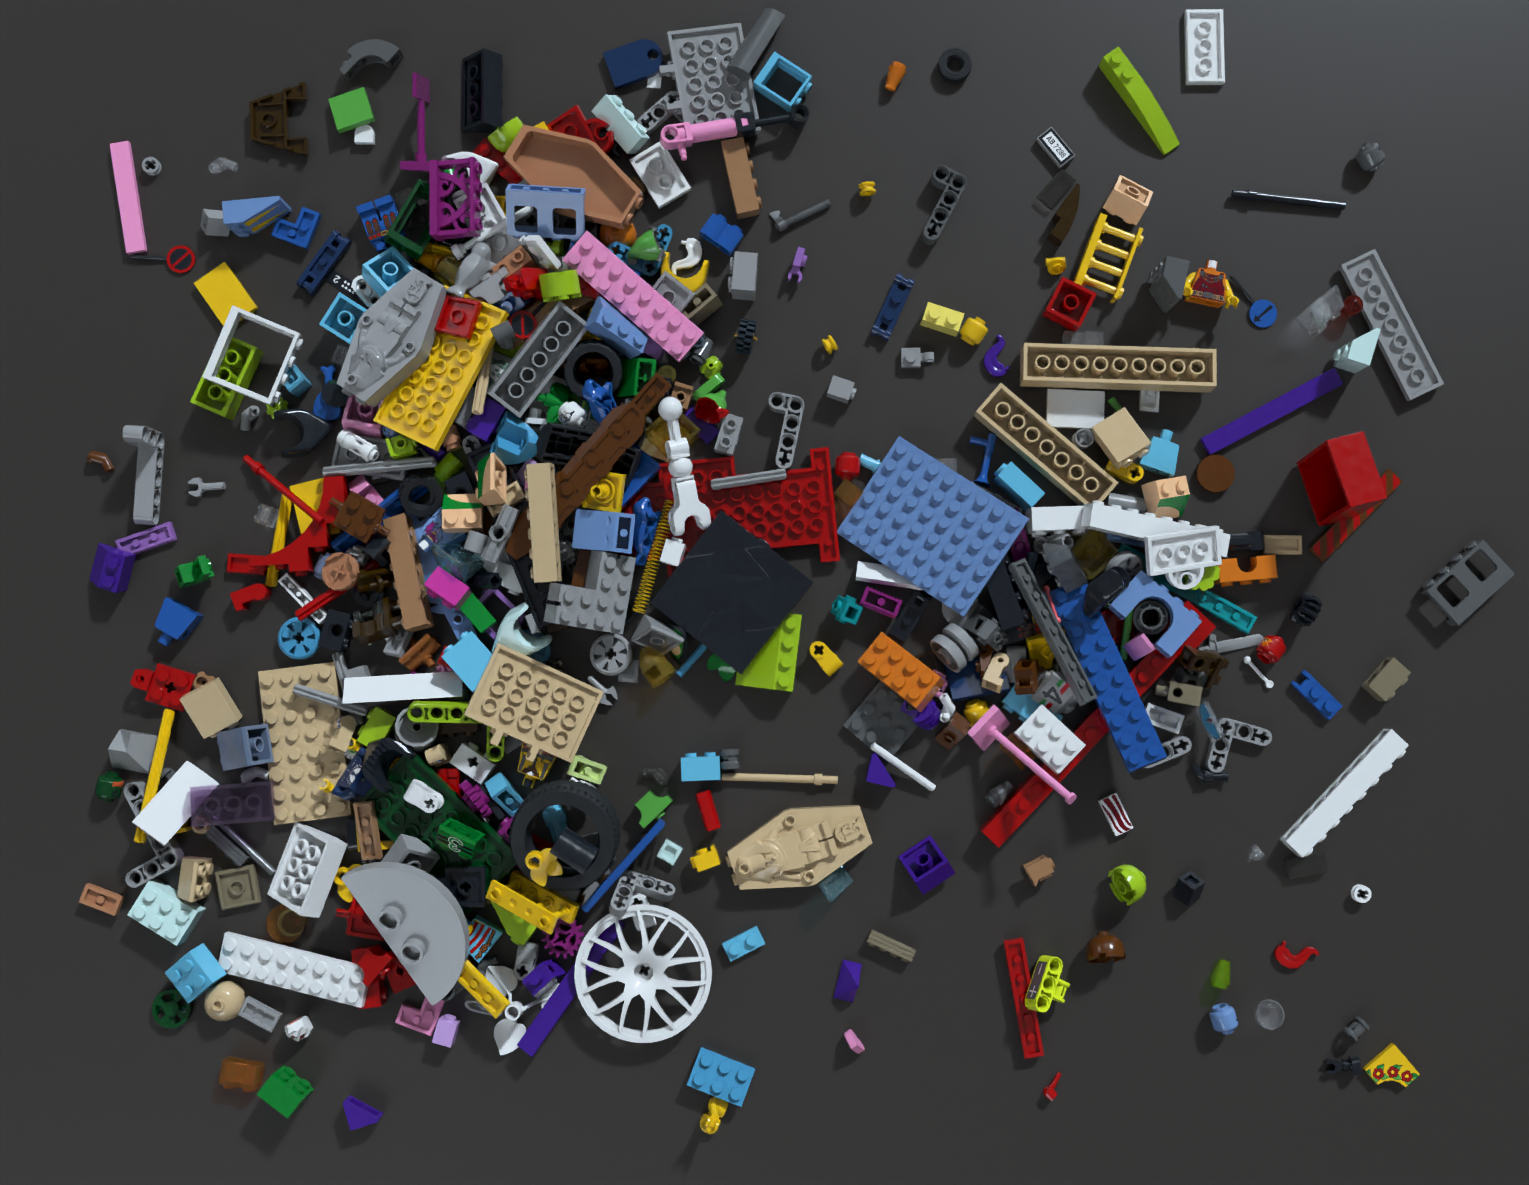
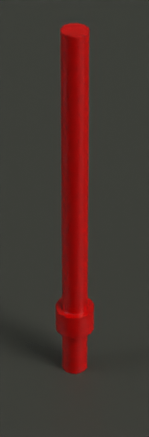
[242,455,325,525]

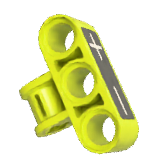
[1025,955,1070,1012]

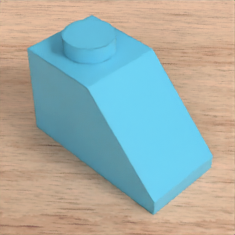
[485,772,524,817]

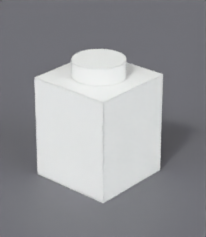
[660,537,686,567]

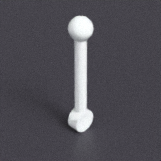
[1243,656,1274,688]

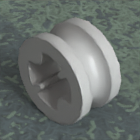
[142,157,162,176]

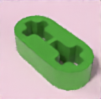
[692,373,726,402]

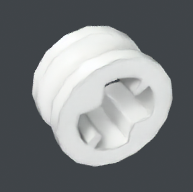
[1350,884,1371,903]

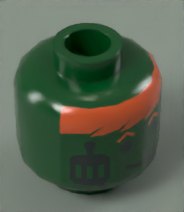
[95,772,124,802]

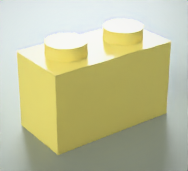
[920,302,965,337]

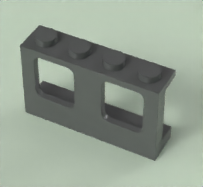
[1419,540,1515,626]

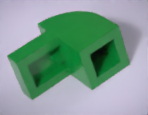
[174,555,214,588]

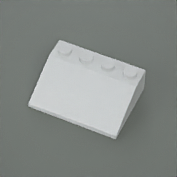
[267,822,347,918]

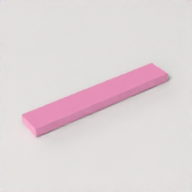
[110,141,148,255]

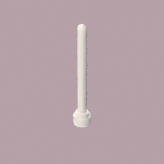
[450,206,533,260]

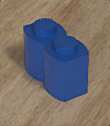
[700,213,744,257]

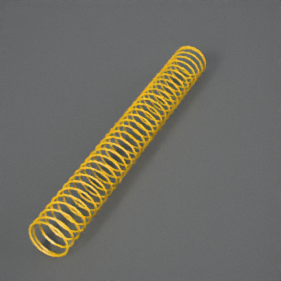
[632,500,674,614]

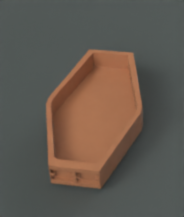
[504,124,644,230]

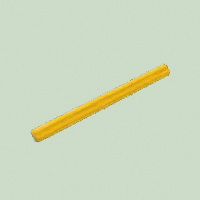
[134,709,175,844]

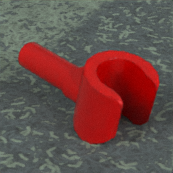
[1043,1072,1062,1101]

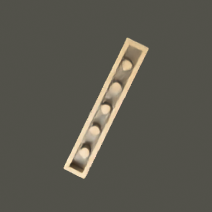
[524,463,562,583]

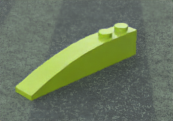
[1099,46,1180,155]

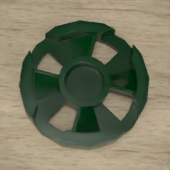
[152,988,193,1029]

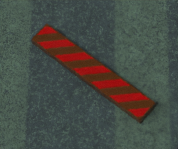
[1308,468,1403,563]

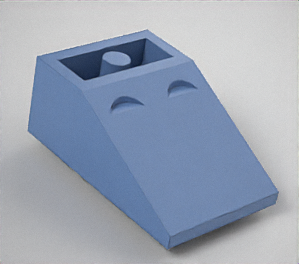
[572,509,636,554]

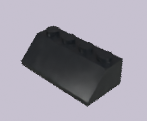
[462,48,503,133]

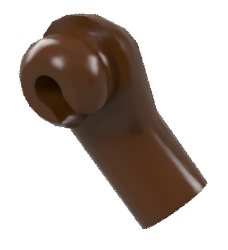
[86,451,115,473]

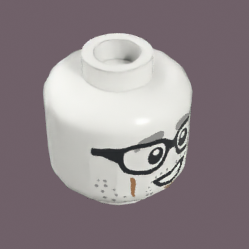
[558,401,587,428]

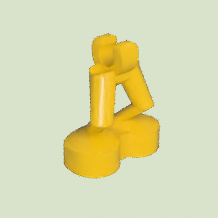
[700,1096,728,1134]

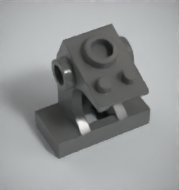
[961,604,1009,652]

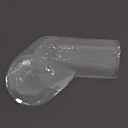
[208,157,239,174]

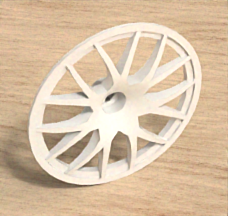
[574,904,712,1043]

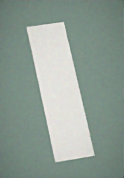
[342,671,463,704]

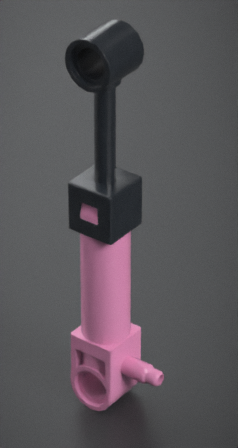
[660,104,810,161]

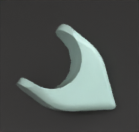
[492,602,553,656]

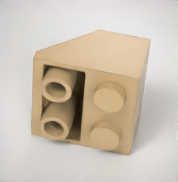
[177,856,214,902]

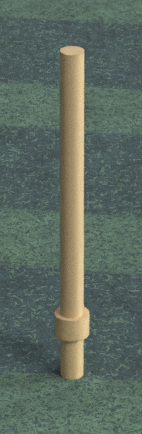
[722,773,838,785]

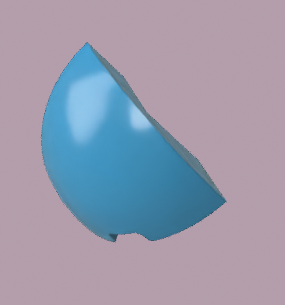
[490,411,538,465]

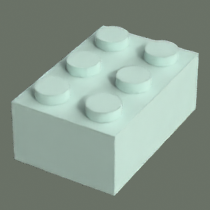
[127,878,206,946]

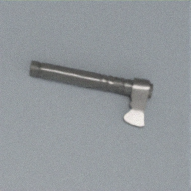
[770,199,831,232]

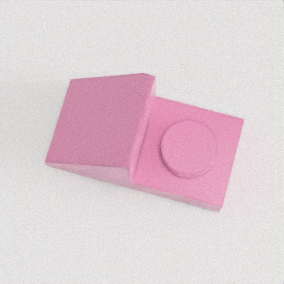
[348,475,384,505]
[1123,631,1156,661]

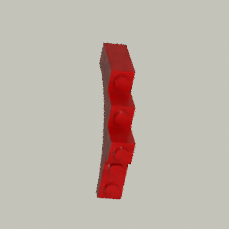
[249,476,348,576]

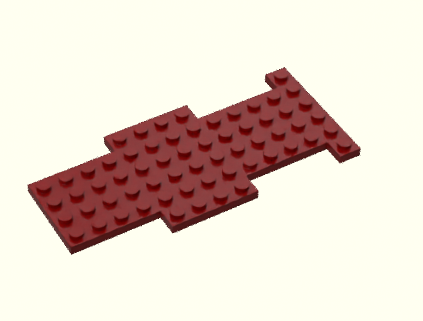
[585,447,840,577]

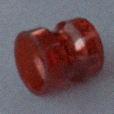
[1337,295,1363,318]

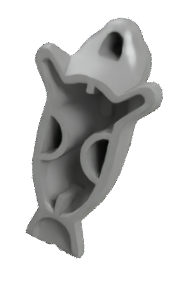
[446,242,496,298]

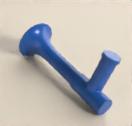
[969,434,997,488]

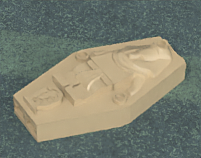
[725,805,872,890]

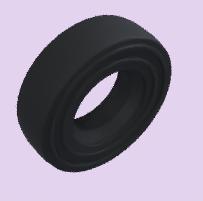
[938,47,972,83]

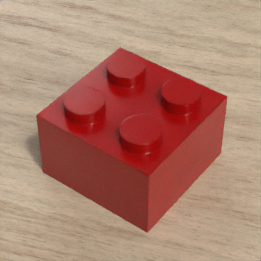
[1042,276,1097,332]

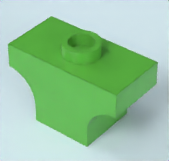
[635,790,673,828]

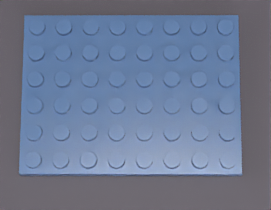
[837,436,1029,617]

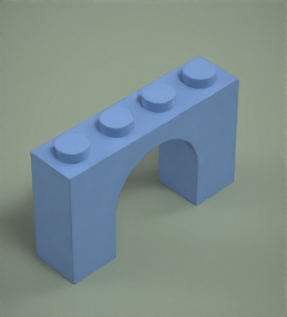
[1107,570,1202,659]

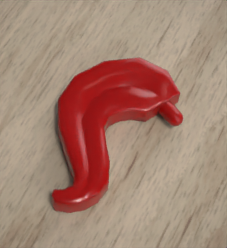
[1274,941,1319,969]

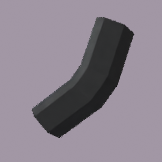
[536,422,641,487]

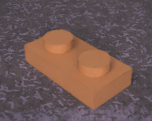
[79,883,125,916]

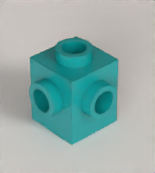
[830,595,863,625]

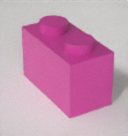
[424,566,472,611]

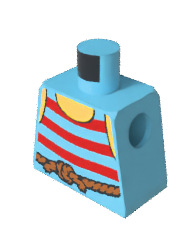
[465,915,505,963]

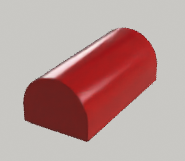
[695,789,721,832]

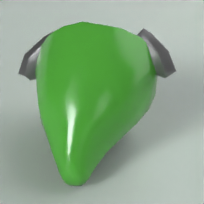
[627,226,666,262]

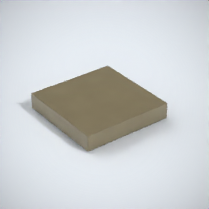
[215,864,262,911]

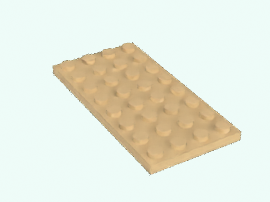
[258,662,353,825]

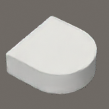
[354,124,375,145]

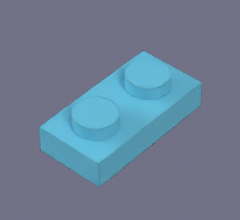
[722,925,765,962]

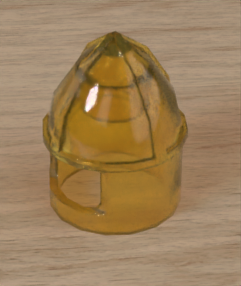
[434,254,469,293]
[639,648,676,688]

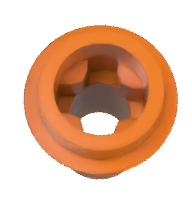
[884,61,906,92]

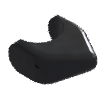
[273,409,335,458]
[1083,566,1130,618]
[362,738,417,793]

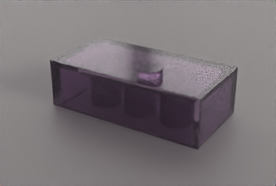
[189,780,275,827]

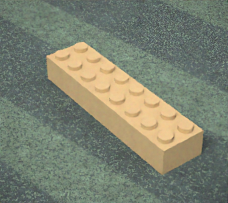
[973,383,1118,506]

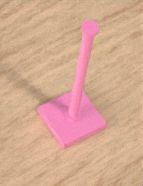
[968,705,1077,804]

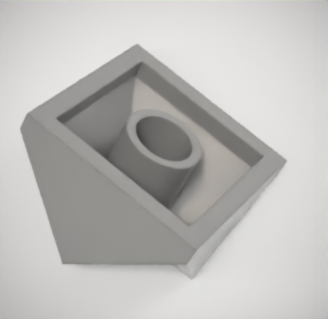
[631,614,684,655]
[108,729,158,774]

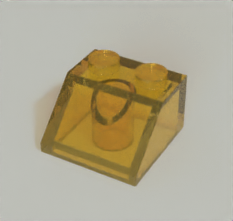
[1071,529,1120,580]

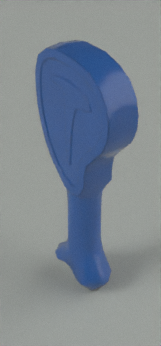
[313,364,342,422]

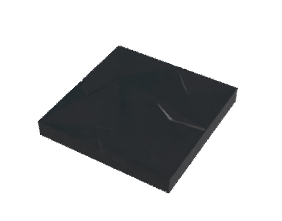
[650,511,814,674]

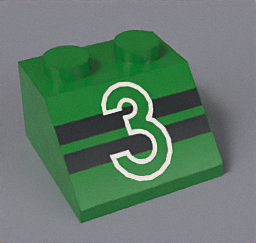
[436,818,486,860]

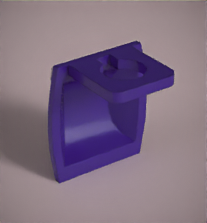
[900,699,942,731]

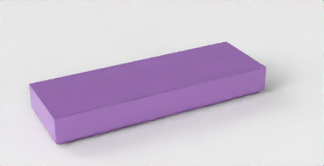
[115,522,177,555]

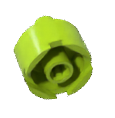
[539,269,582,303]

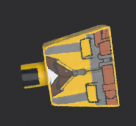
[517,742,558,788]

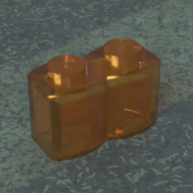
[218,1056,266,1092]

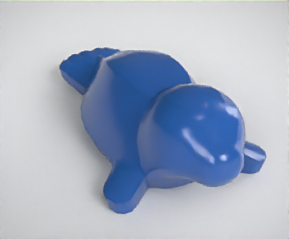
[582,379,617,425]
[633,497,663,565]

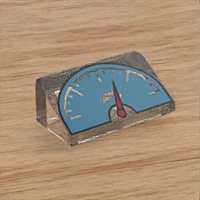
[1196,701,1225,743]

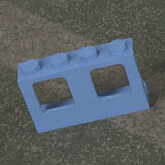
[505,184,586,242]

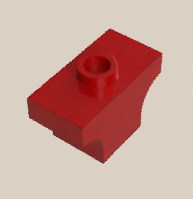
[357,945,397,987]

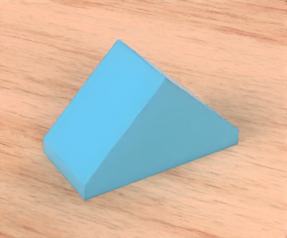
[285,364,312,397]

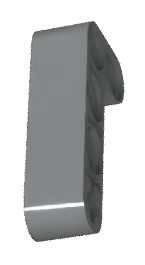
[769,392,804,470]

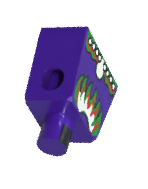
[522,959,567,999]

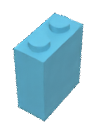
[992,462,1045,511]
[441,631,492,693]

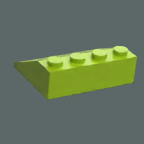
[735,613,802,692]

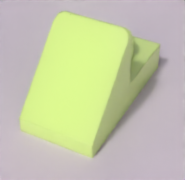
[567,755,607,785]

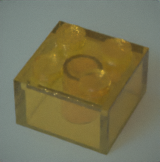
[645,413,700,460]

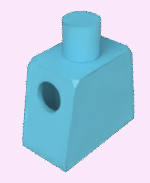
[1136,429,1179,478]

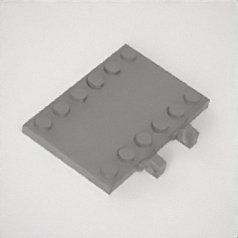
[659,23,761,140]

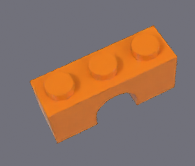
[1214,555,1278,587]

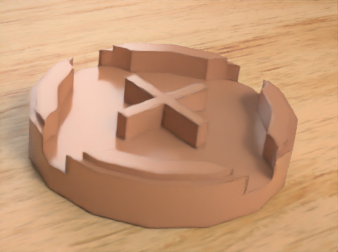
[321,552,360,591]

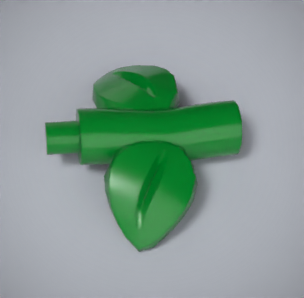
[536,382,580,425]

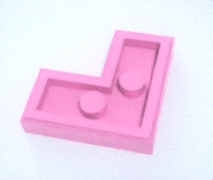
[395,997,445,1036]

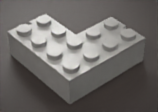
[544,550,636,634]

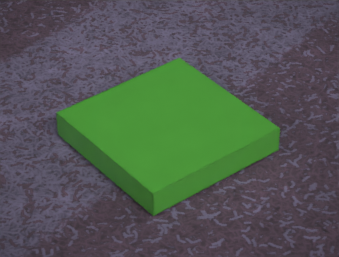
[328,87,375,133]

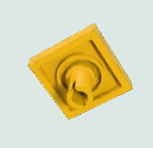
[582,472,626,513]

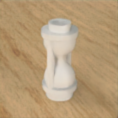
[337,429,379,463]

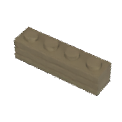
[866,929,916,962]

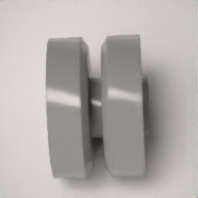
[930,623,979,673]
[394,707,439,753]

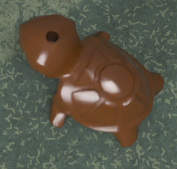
[561,353,611,385]

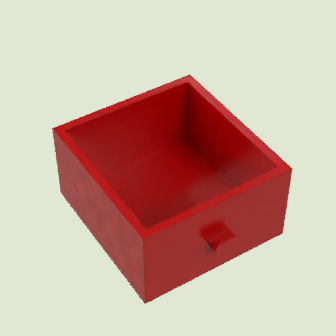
[1297,431,1387,527]

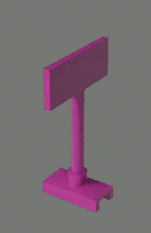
[400,72,430,172]

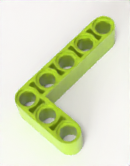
[407,700,505,762]

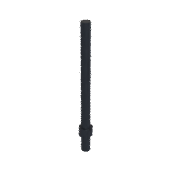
[1231,189,1346,210]

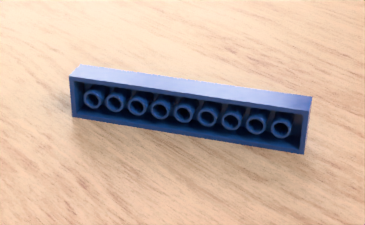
[1050,584,1167,774]

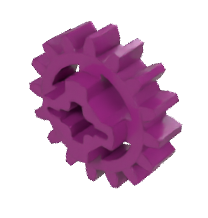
[459,780,493,818]
[542,918,585,959]

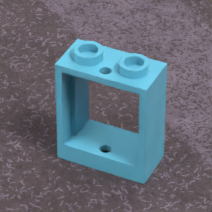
[753,51,813,112]

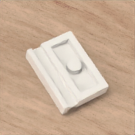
[519,235,562,269]

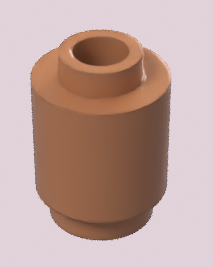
[442,425,462,452]

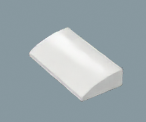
[132,761,219,846]

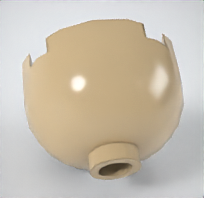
[204,981,245,1021]

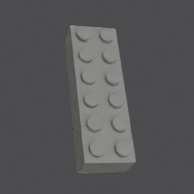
[487,301,587,418]

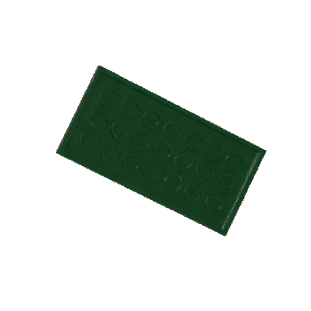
[359,749,516,914]

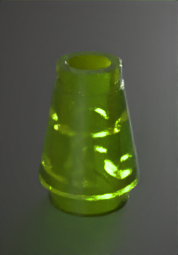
[1210,959,1231,990]

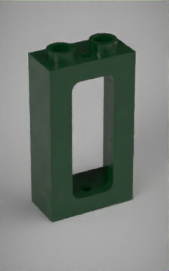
[384,179,452,261]

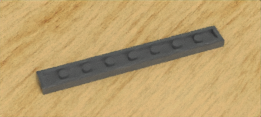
[1008,558,1098,706]

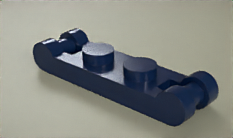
[296,230,352,296]
[870,273,915,342]

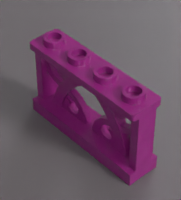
[429,157,483,241]

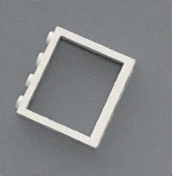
[202,305,303,406]

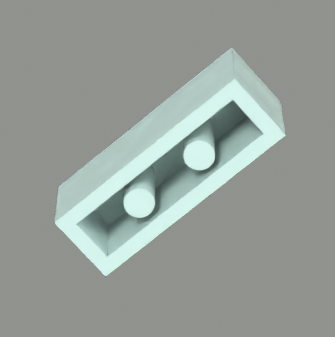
[591,94,650,154]

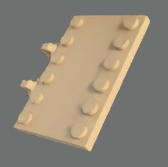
[463,643,604,763]

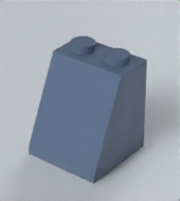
[217,724,274,771]

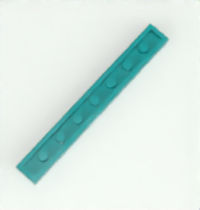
[1114,543,1257,634]

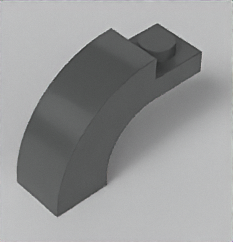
[339,39,404,82]

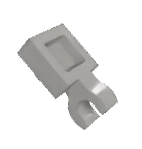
[901,348,934,368]

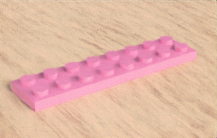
[562,231,704,363]

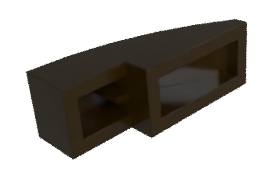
[1047,183,1080,247]

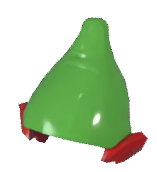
[694,390,729,424]

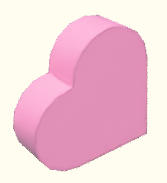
[844,1029,865,1054]

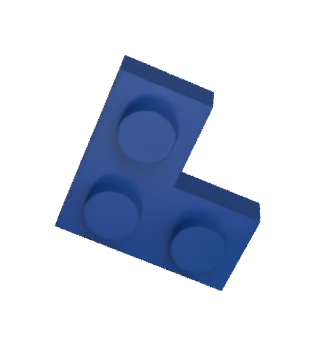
[271,207,322,250]

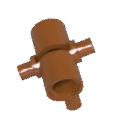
[398,633,442,672]

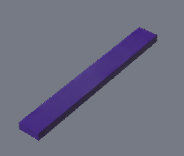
[1200,367,1344,455]
[517,921,625,1057]

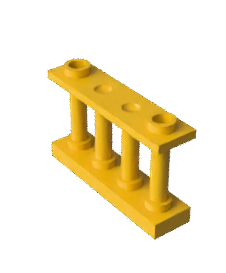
[1073,213,1144,303]
[485,869,580,935]

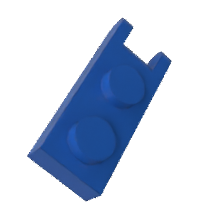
[1290,670,1342,720]

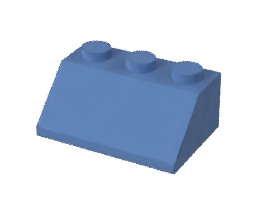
[584,296,649,359]

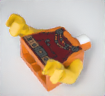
[1183,260,1239,309]

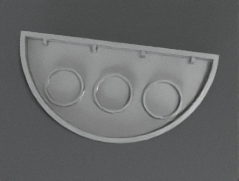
[341,862,470,1006]

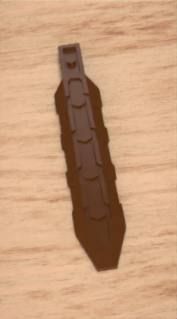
[505,372,672,560]

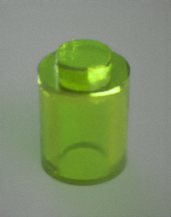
[434,452,464,481]

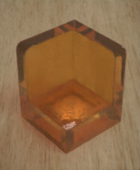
[833,479,863,509]

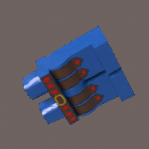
[356,194,406,254]

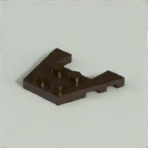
[249,82,309,156]

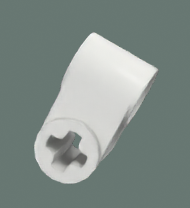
[403,779,444,813]
[629,892,657,931]

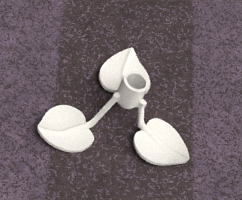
[485,966,559,1055]

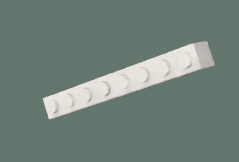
[1080,500,1230,558]
[1279,729,1409,858]

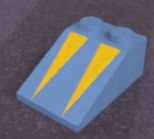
[222,196,292,237]

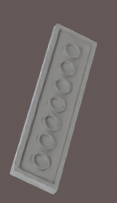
[1339,249,1444,402]

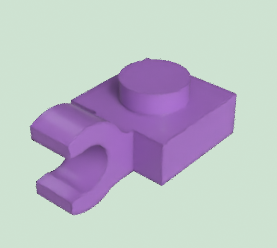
[788,247,808,284]

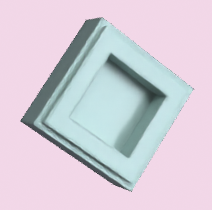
[657,839,683,865]

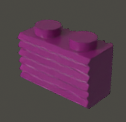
[859,586,902,619]

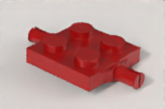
[335,896,385,941]

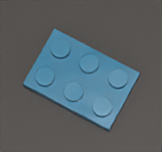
[686,1047,755,1107]

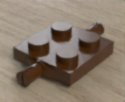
[329,491,391,544]

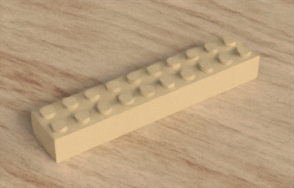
[1020,343,1217,393]

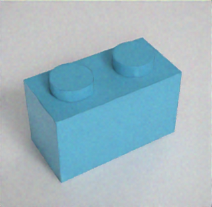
[681,752,721,781]

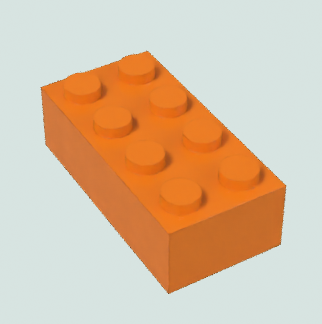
[857,632,945,713]

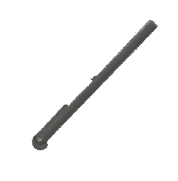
[160,767,276,876]

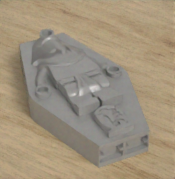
[337,268,451,408]

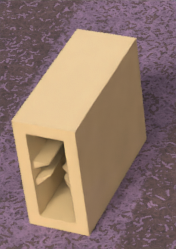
[1091,407,1151,470]
[179,677,242,739]

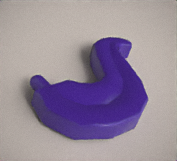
[983,334,1010,377]

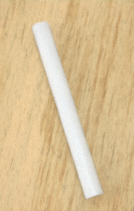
[870,742,936,792]

